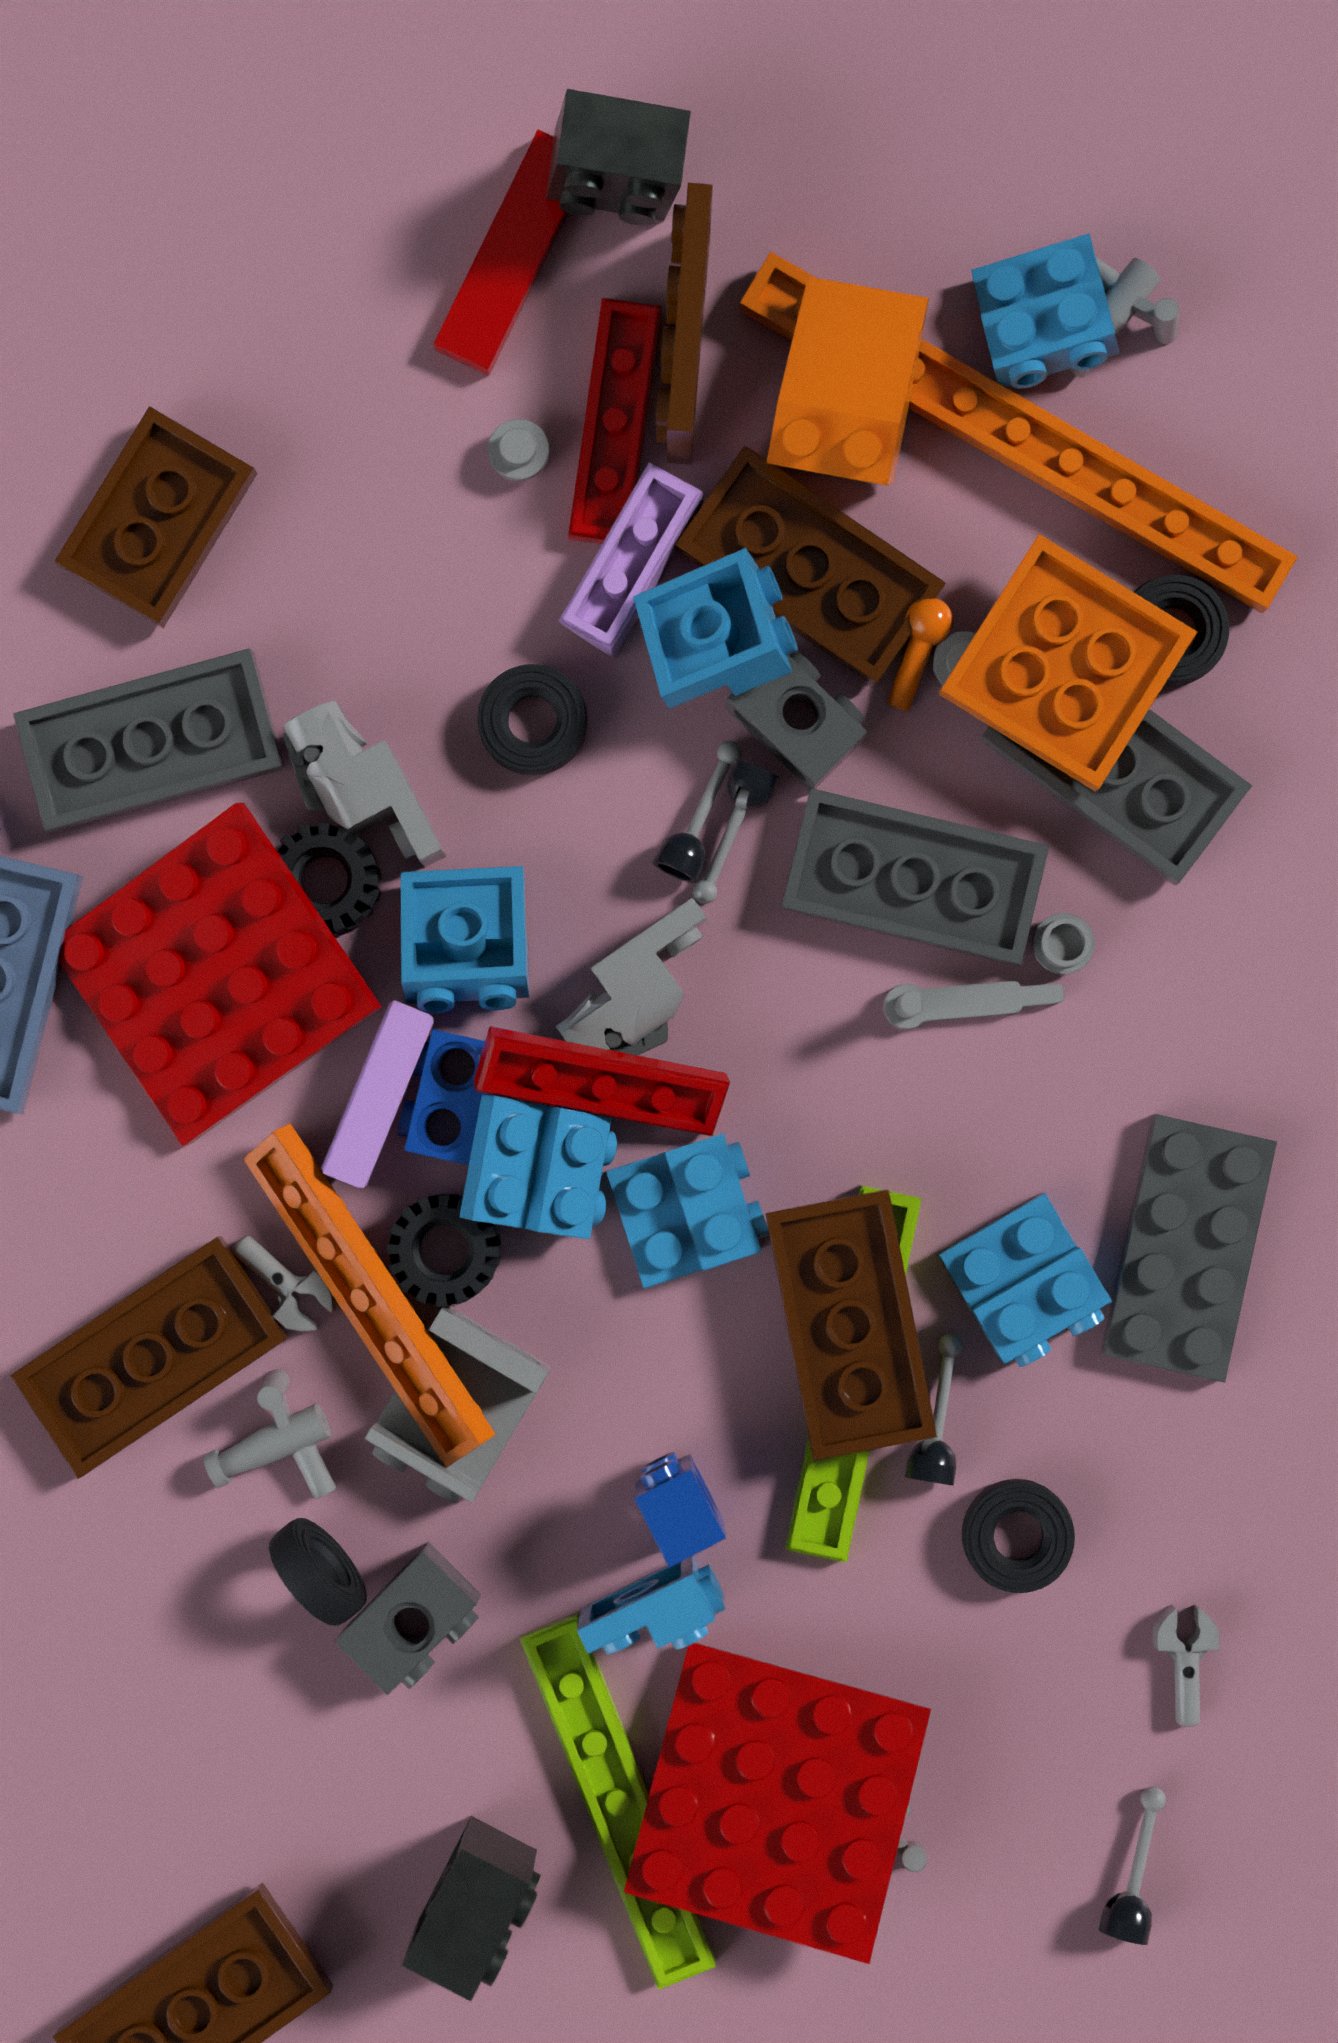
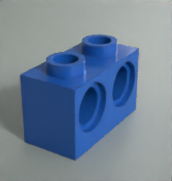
[398,1029,498,1165]
[634,1452,726,1568]

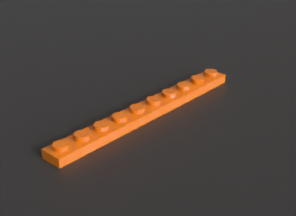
[739,251,1298,614]

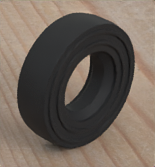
[1134,575,1229,686]
[477,664,588,775]
[962,1479,1075,1593]
[269,1518,367,1626]

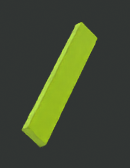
[785,1185,922,1563]
[520,1612,716,1990]

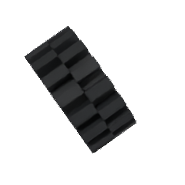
[277,822,382,936]
[386,1194,501,1307]

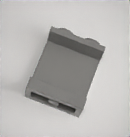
[364,1306,552,1504]

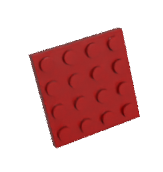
[59,803,382,1147]
[624,1642,931,1965]

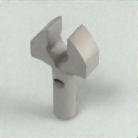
[233,1235,335,1331]
[1153,1604,1220,1727]

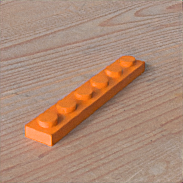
[243,1123,496,1468]

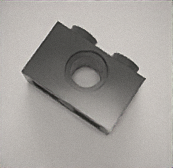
[725,651,867,790]
[334,1542,481,1695]

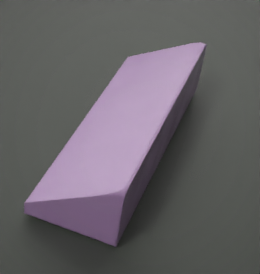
[559,463,703,658]
[321,1000,434,1188]

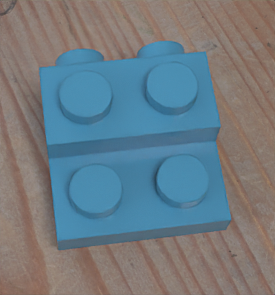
[971,233,1120,388]
[633,548,798,708]
[401,866,530,1014]
[459,1094,617,1240]
[606,1133,769,1289]
[937,1193,1112,1367]
[577,1556,726,1655]

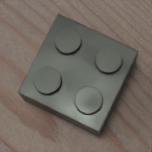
[546,89,691,226]
[402,1816,541,2002]

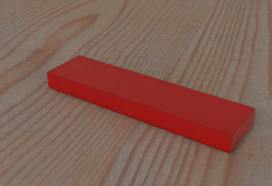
[433,129,568,376]
[568,298,662,544]
[473,1026,730,1136]

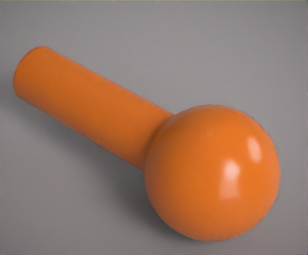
[886,598,953,712]

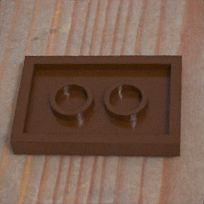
[54,406,257,628]

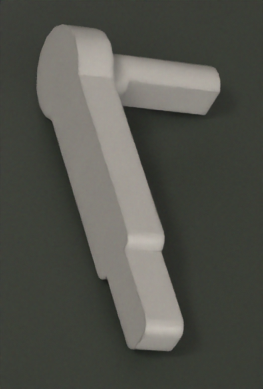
[883,981,1064,1030]

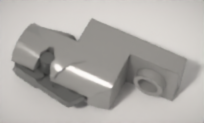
[283,701,446,867]
[556,897,707,1055]

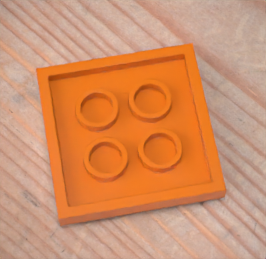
[938,534,1197,792]

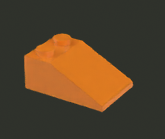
[767,276,930,486]

